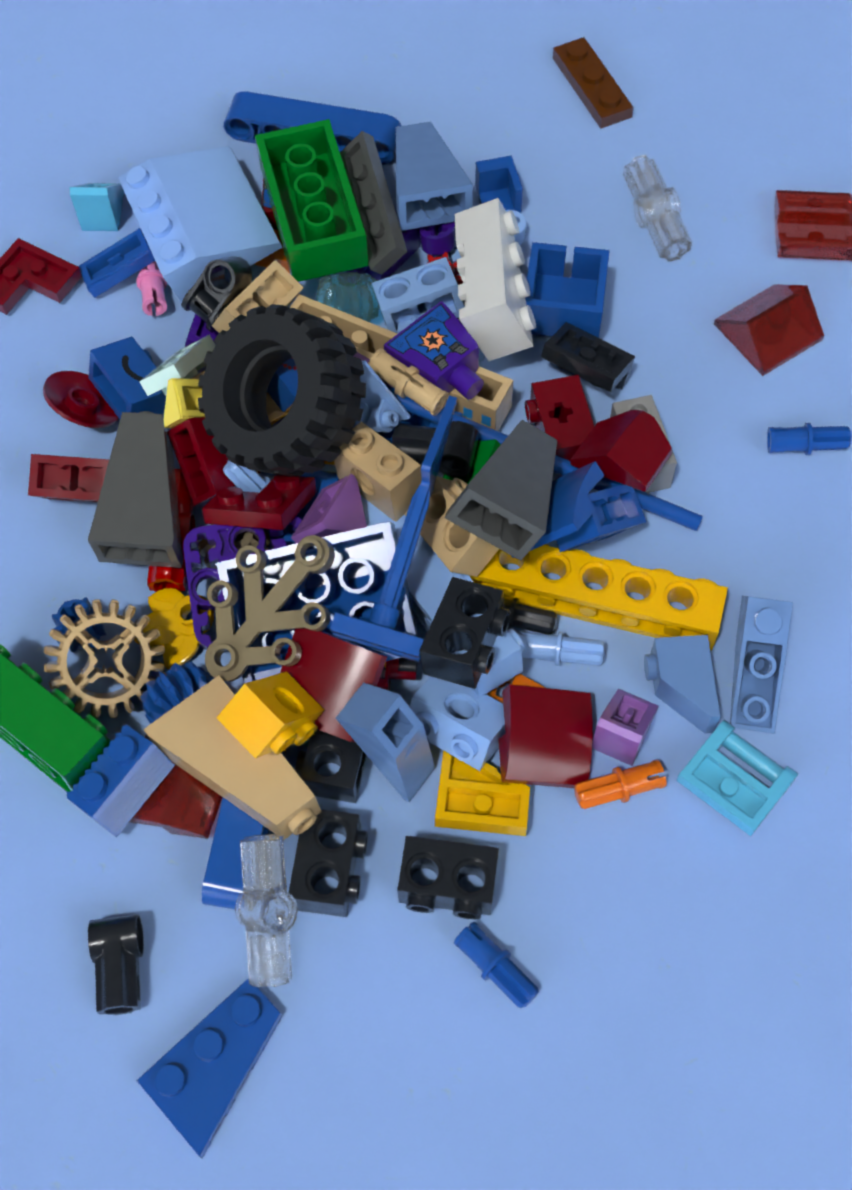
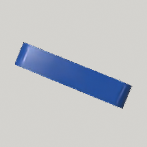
[223,91,401,164]

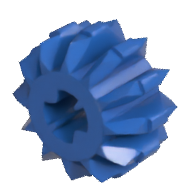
[140,661,213,724]

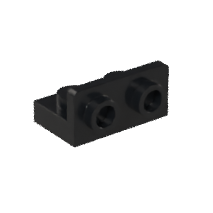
[541,322,635,392]

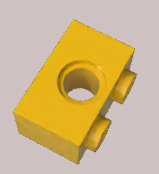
[216,672,324,759]

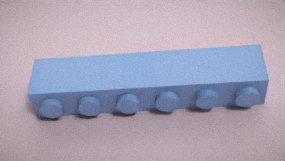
[361,496,525,696]

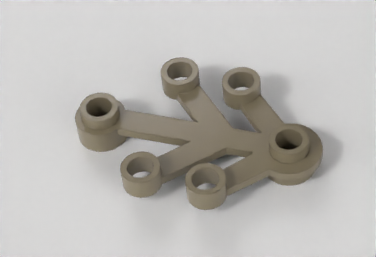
[205,535,335,682]

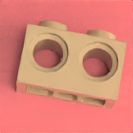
[212,259,304,333]
[405,476,499,577]

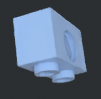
[410,677,506,771]

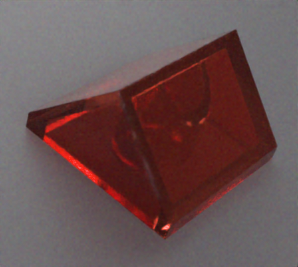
[714,284,824,376]

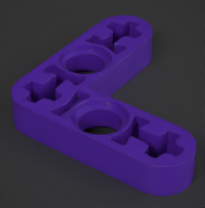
[183,516,302,650]

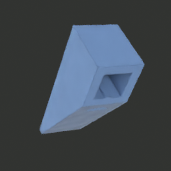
[730,595,793,734]
[336,682,435,802]

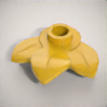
[134,588,214,670]

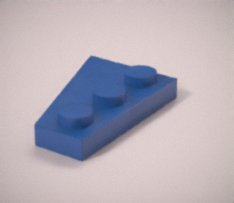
[136,978,282,1158]

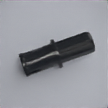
[505,597,557,635]

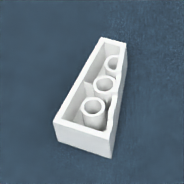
[455,198,536,361]

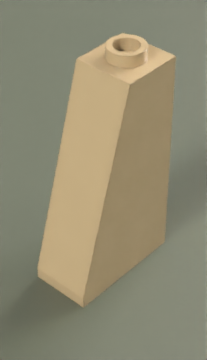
[143,675,322,840]

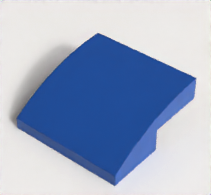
[511,461,604,558]

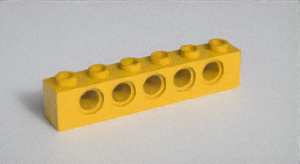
[469,544,728,651]

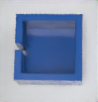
[525,242,610,338]

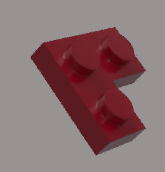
[0,238,82,315]
[202,475,317,530]

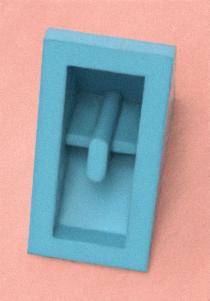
[70,183,124,231]

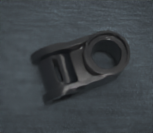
[181,256,252,333]

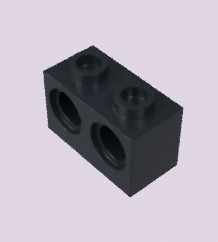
[419,577,510,689]
[295,729,367,804]
[287,809,368,917]
[397,836,499,919]

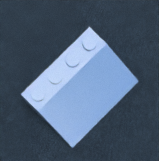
[118,146,282,302]

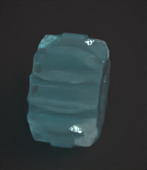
[316,271,380,322]

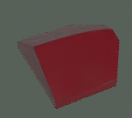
[570,410,672,492]

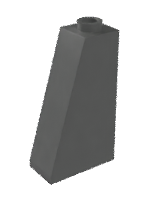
[88,411,183,568]
[445,420,557,561]

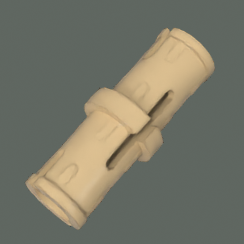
[368,348,449,416]

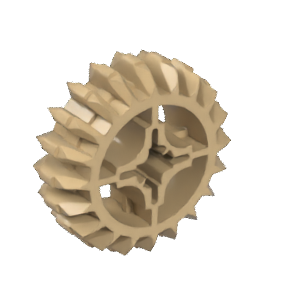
[44,599,165,718]

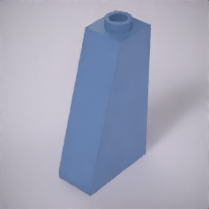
[396,121,473,231]

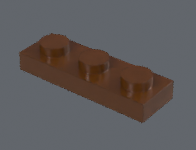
[552,37,634,129]

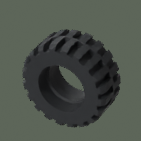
[198,304,366,477]

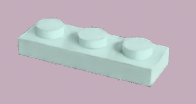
[139,335,216,396]

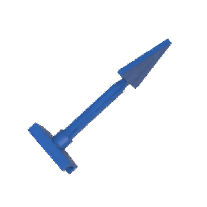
[330,395,458,662]

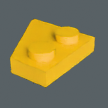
[435,751,530,836]

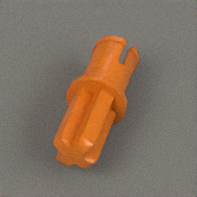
[574,759,667,809]

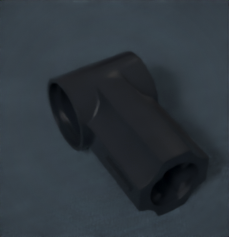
[392,421,479,477]
[88,914,144,1015]

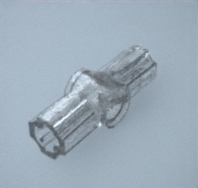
[623,155,692,262]
[235,834,298,987]

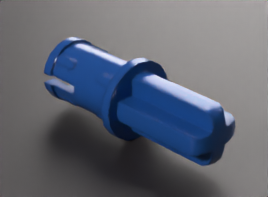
[767,423,851,455]
[454,921,539,1008]

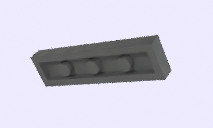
[340,131,407,275]

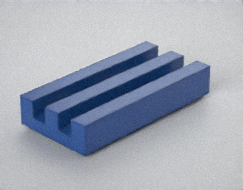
[79,228,155,298]

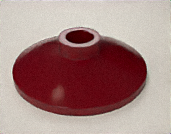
[43,371,119,428]

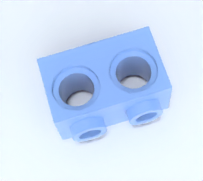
[372,257,464,333]

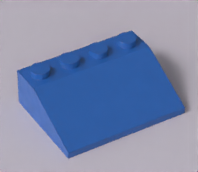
[216,521,418,684]

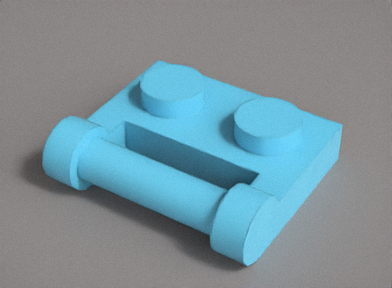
[676,720,799,836]

